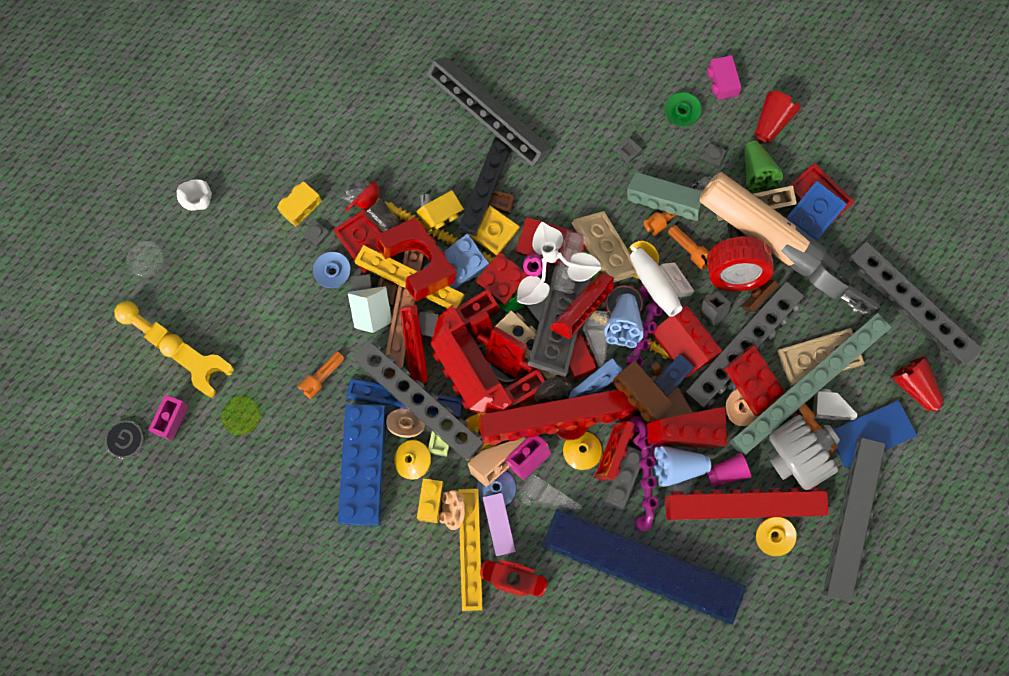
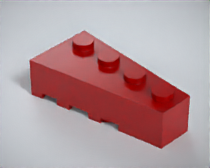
[647,407,727,449]

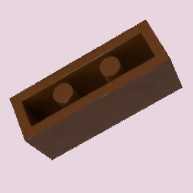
[612,360,674,423]

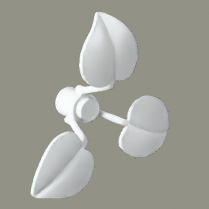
[517,222,601,305]

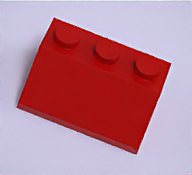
[652,306,722,378]

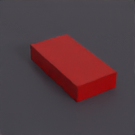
[469,311,493,344]

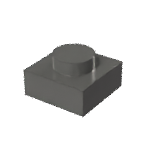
[615,137,642,164]
[702,143,726,168]
[303,220,330,247]

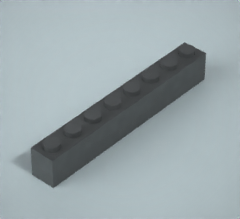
[427,57,552,167]
[823,438,886,602]

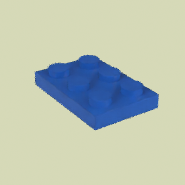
[786,181,847,240]

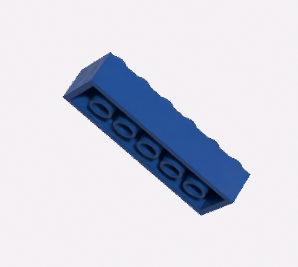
[338,404,387,526]

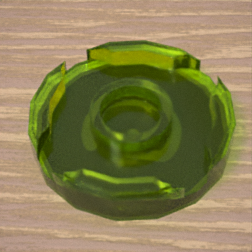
[221,397,260,435]

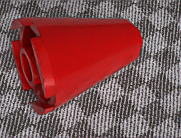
[754,90,801,144]
[892,356,944,412]

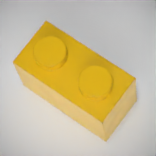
[277,181,322,227]
[416,190,464,230]
[417,478,444,523]

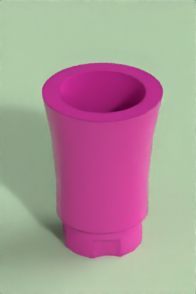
[523,251,550,277]
[706,452,751,488]

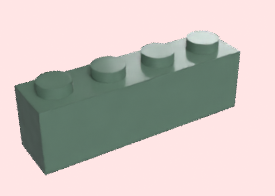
[627,172,705,221]

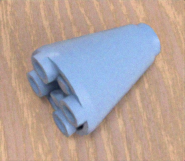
[605,294,643,348]
[652,446,711,487]

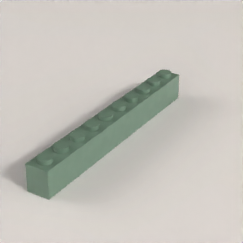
[730,313,891,456]

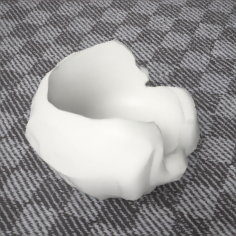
[177,180,212,211]

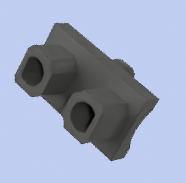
[840,283,880,318]

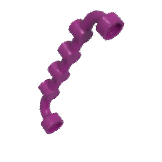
[610,285,663,385]
[628,416,658,532]

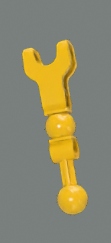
[114,301,234,398]

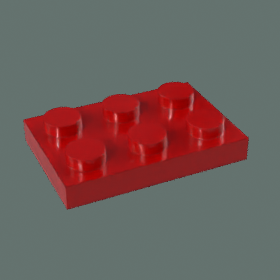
[789,163,855,224]
[333,210,395,275]
[724,345,785,416]
[594,421,634,481]

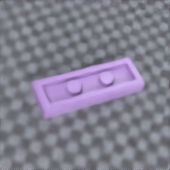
[483,493,516,556]

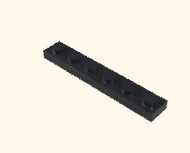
[459,137,511,236]

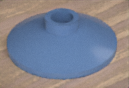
[313,252,351,288]
[477,471,516,506]

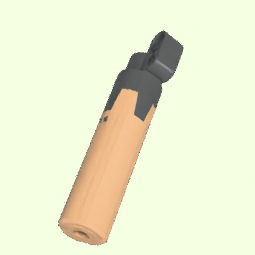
[699,172,851,299]

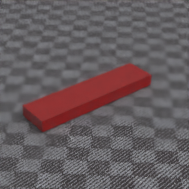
[400,305,428,383]

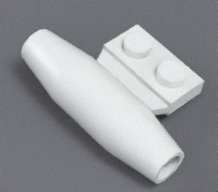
[630,248,694,316]

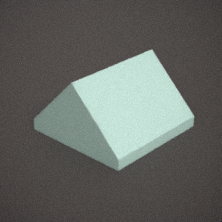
[348,286,392,333]

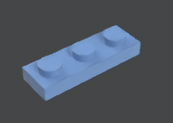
[567,358,624,398]

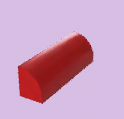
[550,273,614,339]

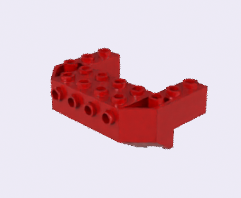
[431,289,550,415]

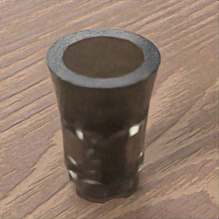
[363,197,401,232]

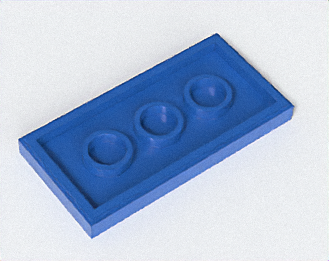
[833,400,917,468]

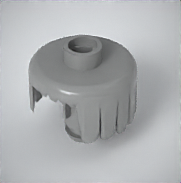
[769,415,840,490]

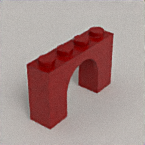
[376,217,457,302]

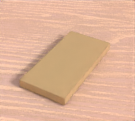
[572,211,637,282]
[778,328,865,387]

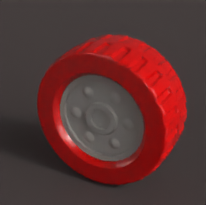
[707,223,774,292]

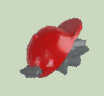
[341,178,383,212]

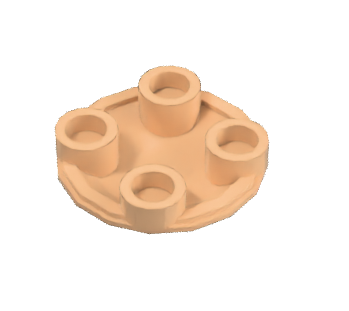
[439,490,465,530]

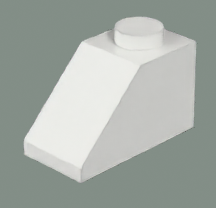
[813,389,857,421]

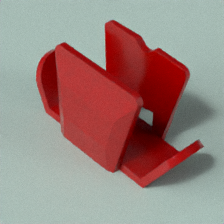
[480,559,548,597]

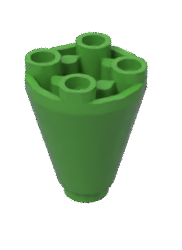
[744,141,783,194]

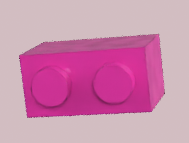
[707,55,741,100]
[148,395,189,441]
[506,436,551,481]

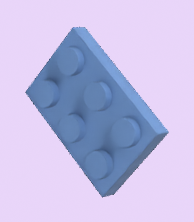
[423,234,490,290]

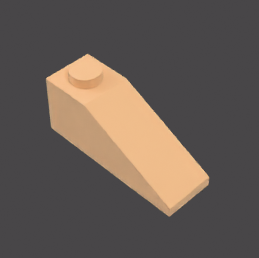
[468,437,526,487]

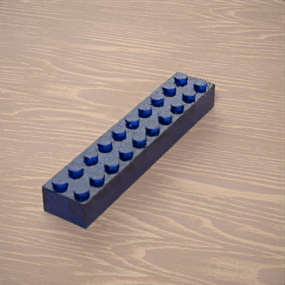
[541,509,747,626]

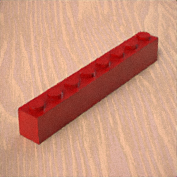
[478,390,638,445]
[665,488,829,520]

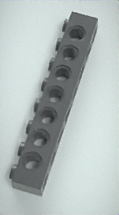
[847,241,982,368]
[684,281,804,411]
[352,340,484,463]

